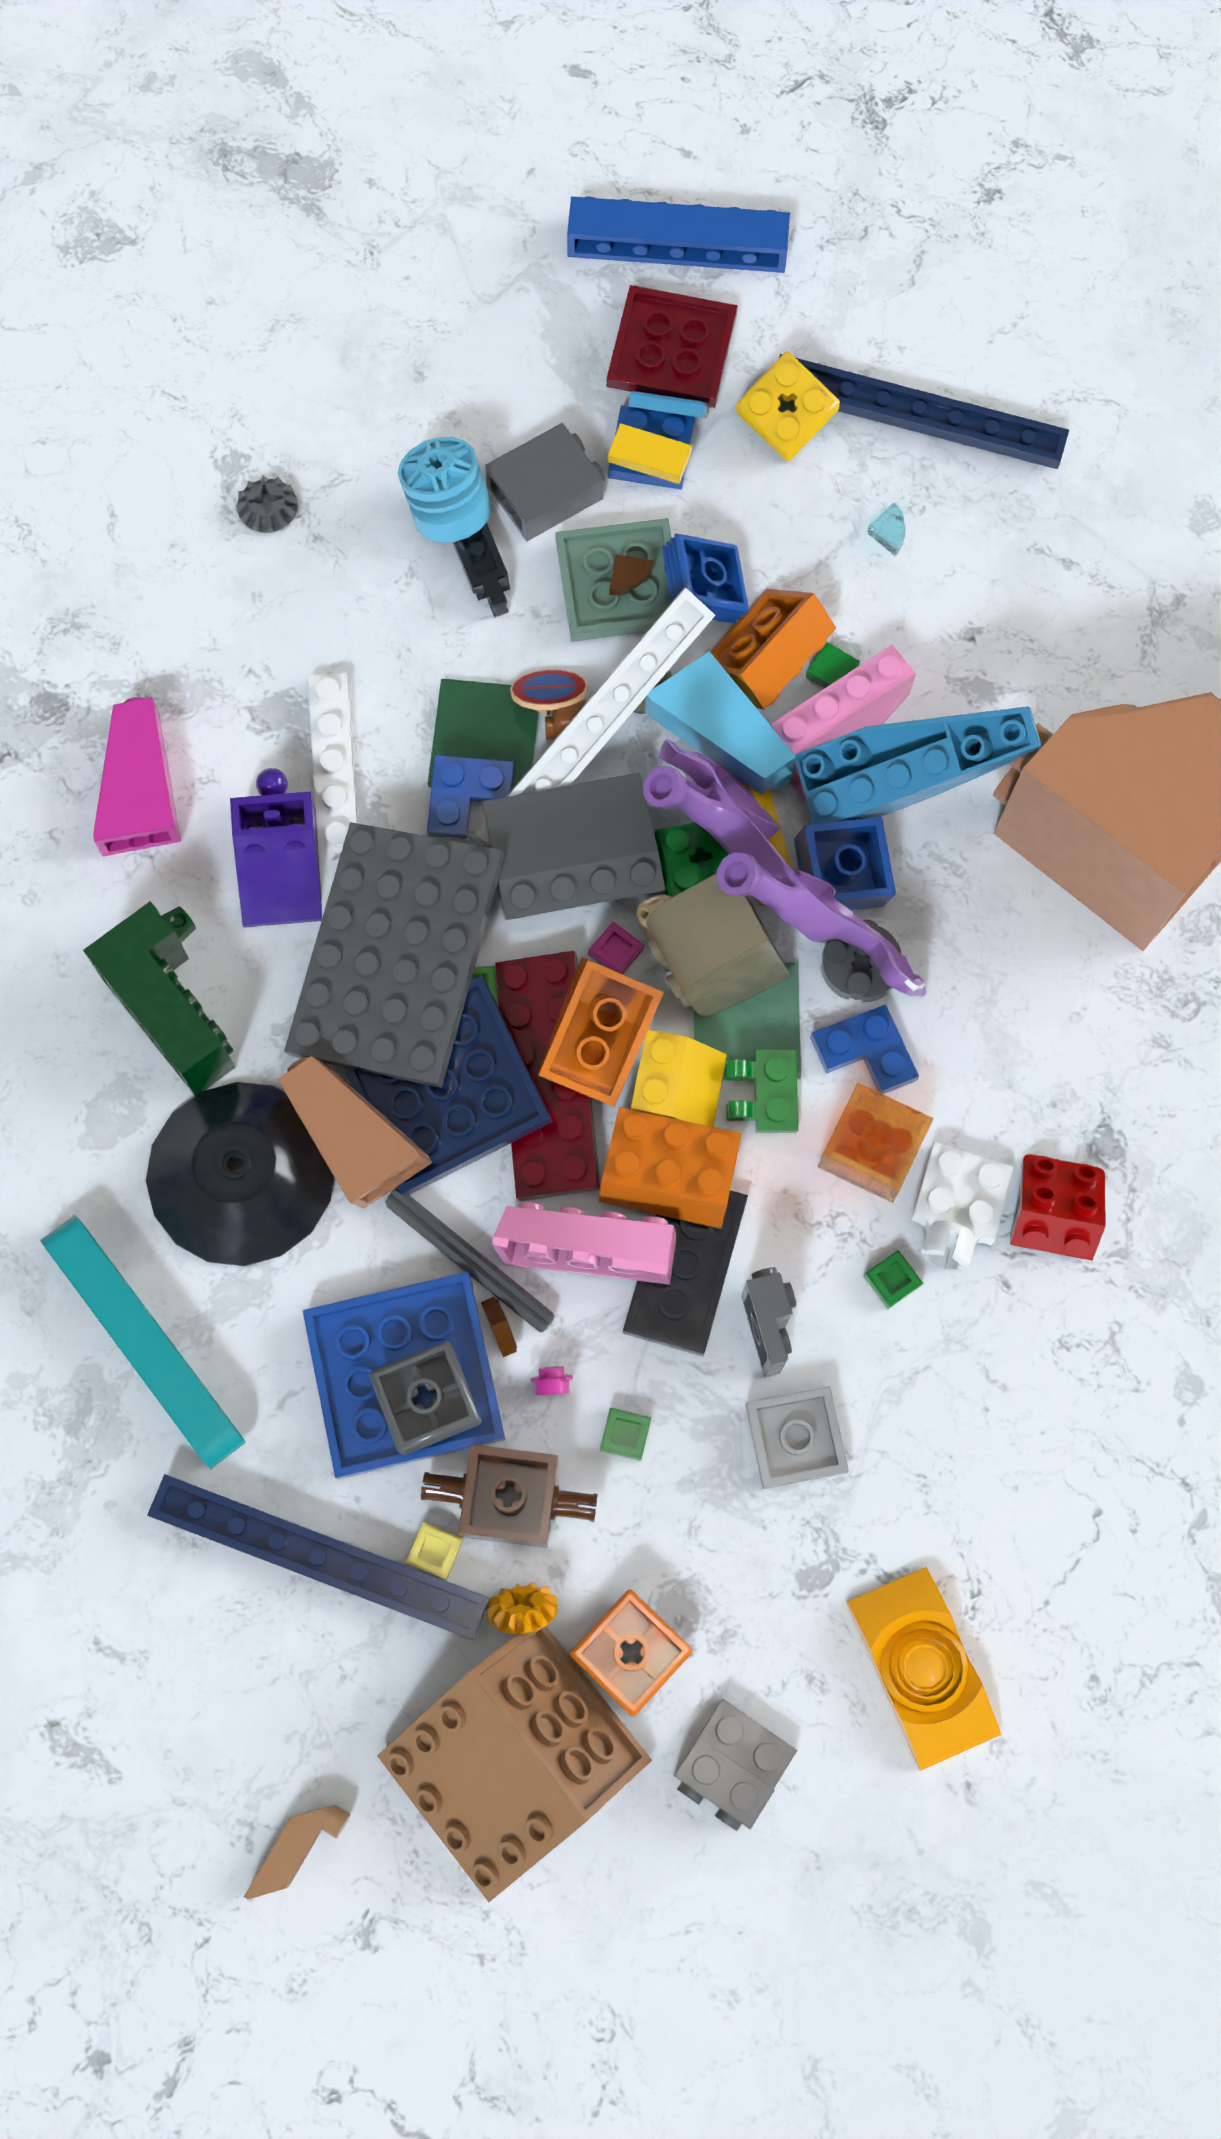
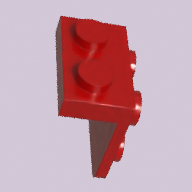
[1010,1154,1106,1261]

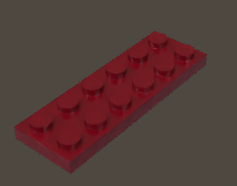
[495,950,600,1201]

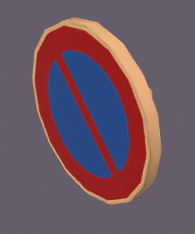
[510,669,588,716]

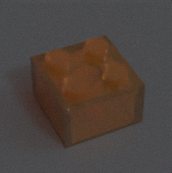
[818,1082,934,1203]

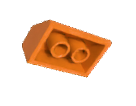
[710,589,836,710]

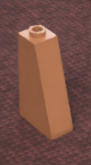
[278,1056,433,1209]

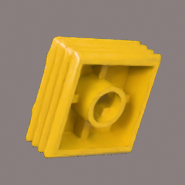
[736,351,840,462]

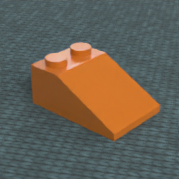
[538,957,664,1107]

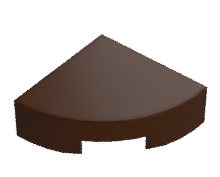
[609,554,654,596]
[481,1297,518,1357]

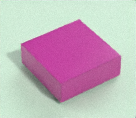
[588,921,644,974]

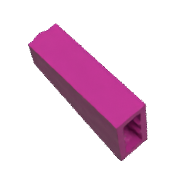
[93,697,181,857]

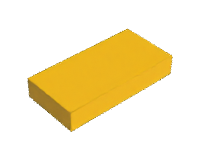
[608,423,692,484]

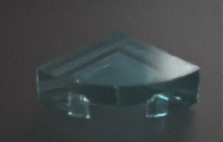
[867,503,906,556]

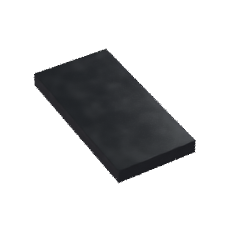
[622,1190,748,1357]

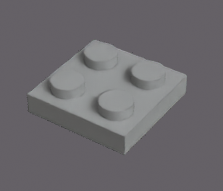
[745,1386,849,1489]

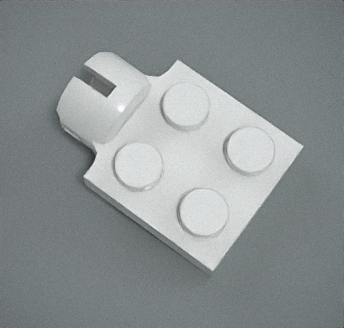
[911,1141,1014,1271]

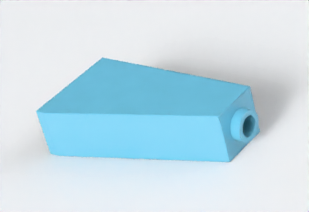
[645,651,796,795]

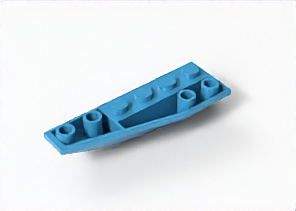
[795,706,1042,824]

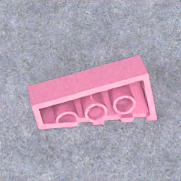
[770,645,916,803]
[492,1202,677,1285]

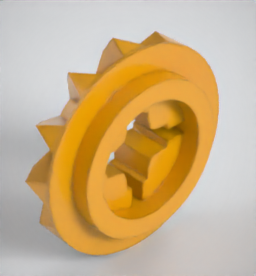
[487,1582,558,1634]

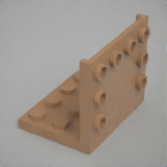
[377,1626,652,1902]

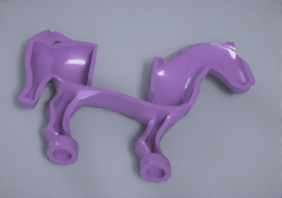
[643,738,926,996]

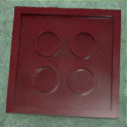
[606,285,738,408]

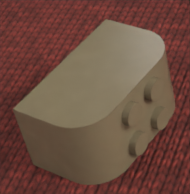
[646,873,791,1016]

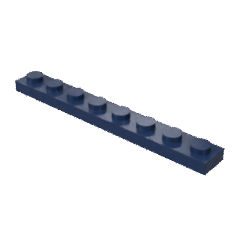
[779,354,1069,469]
[147,1474,490,1641]

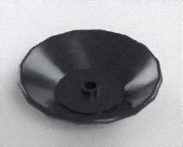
[145,1082,334,1266]

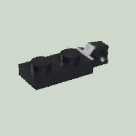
[452,522,510,618]

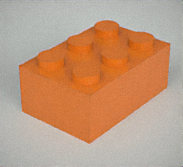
[599,1107,742,1229]

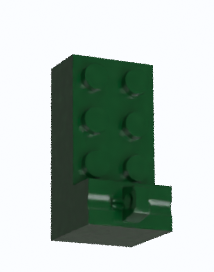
[83,901,235,1096]

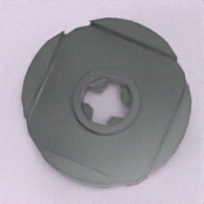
[821,919,902,1002]

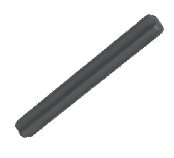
[385,1188,555,1332]

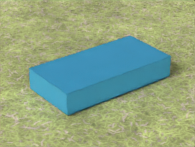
[628,391,709,418]

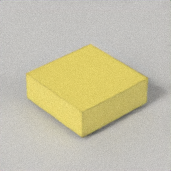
[406,1522,464,1581]

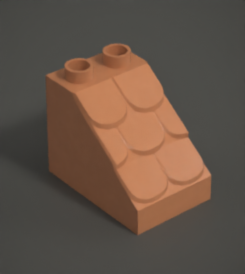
[993,692,1221,951]

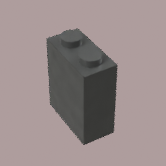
[485,422,605,542]

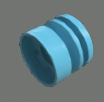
[397,437,492,543]

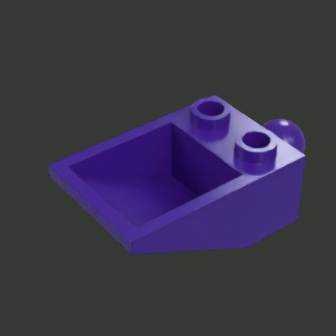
[230,768,322,928]

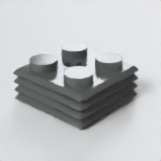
[369,1341,482,1456]

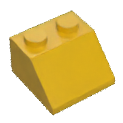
[631,1029,727,1127]

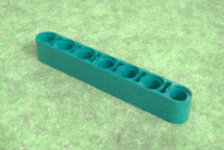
[40,1215,246,1470]

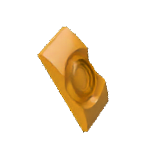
[846,1567,1002,1771]

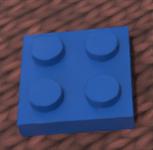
[608,405,694,490]

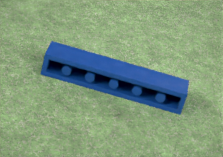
[567,196,790,273]

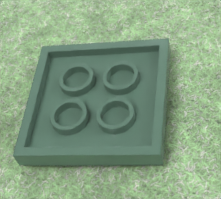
[555,518,671,642]

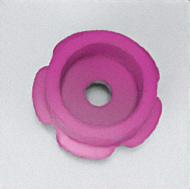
[531,1366,573,1395]

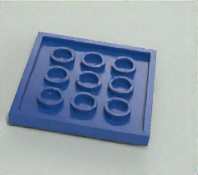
[302,1272,506,1480]

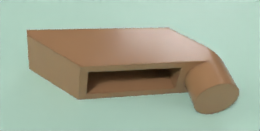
[244,1805,351,1900]

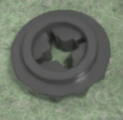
[236,475,298,533]

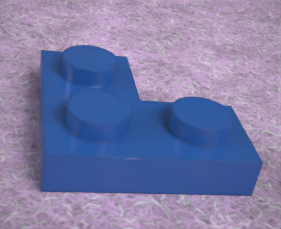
[427,755,514,839]
[810,1004,919,1095]

